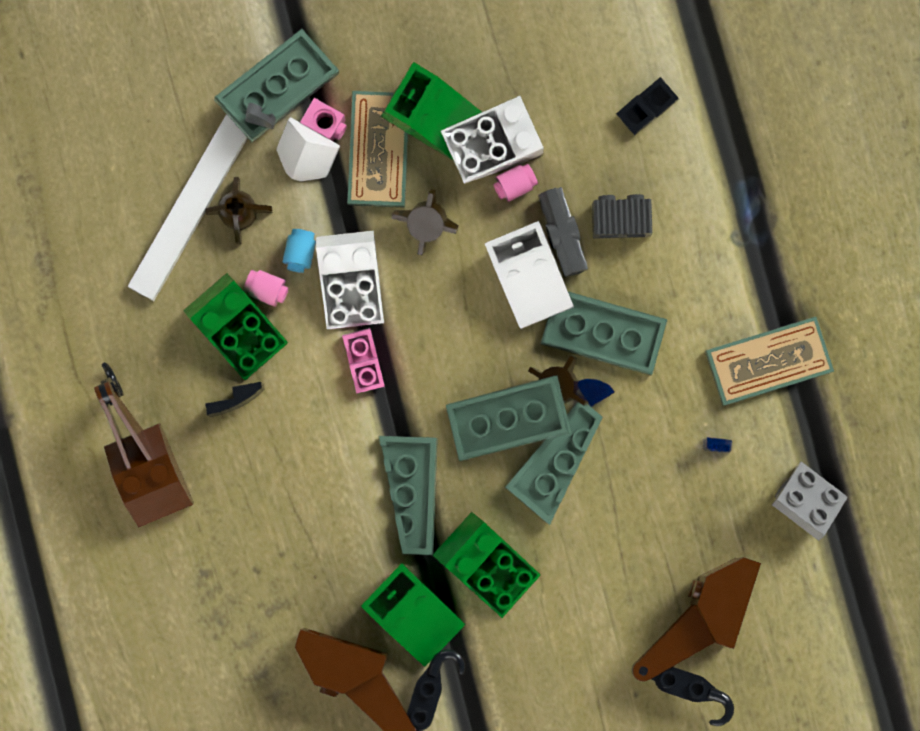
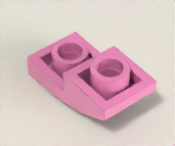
[342,328,385,393]

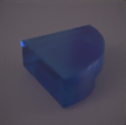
[578,379,615,407]
[703,437,733,453]

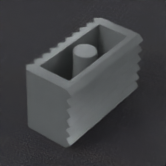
[592,194,653,239]

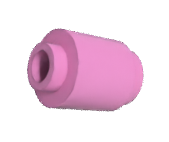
[493,164,538,202]
[243,270,289,307]

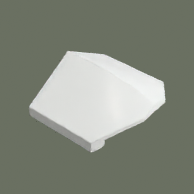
[276,117,340,182]

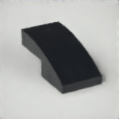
[616,77,679,135]
[205,382,265,417]

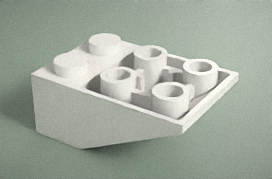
[441,96,544,184]
[485,221,574,329]
[316,231,384,329]

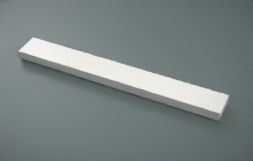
[128,114,247,301]

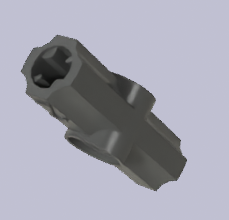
[538,187,588,277]

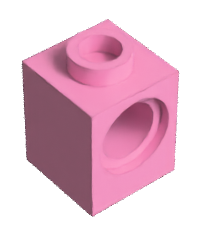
[300,98,347,142]

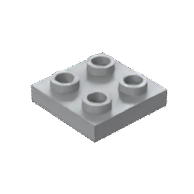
[772,462,848,541]

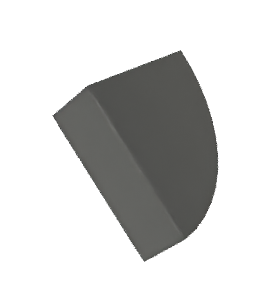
[245,102,276,129]

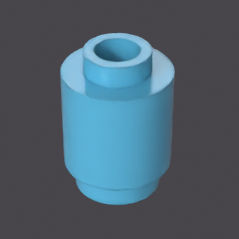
[282,229,316,273]

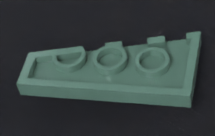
[505,402,603,525]
[379,436,438,555]

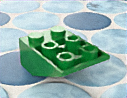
[380,62,482,161]
[183,273,288,380]
[433,512,541,618]
[361,563,466,667]

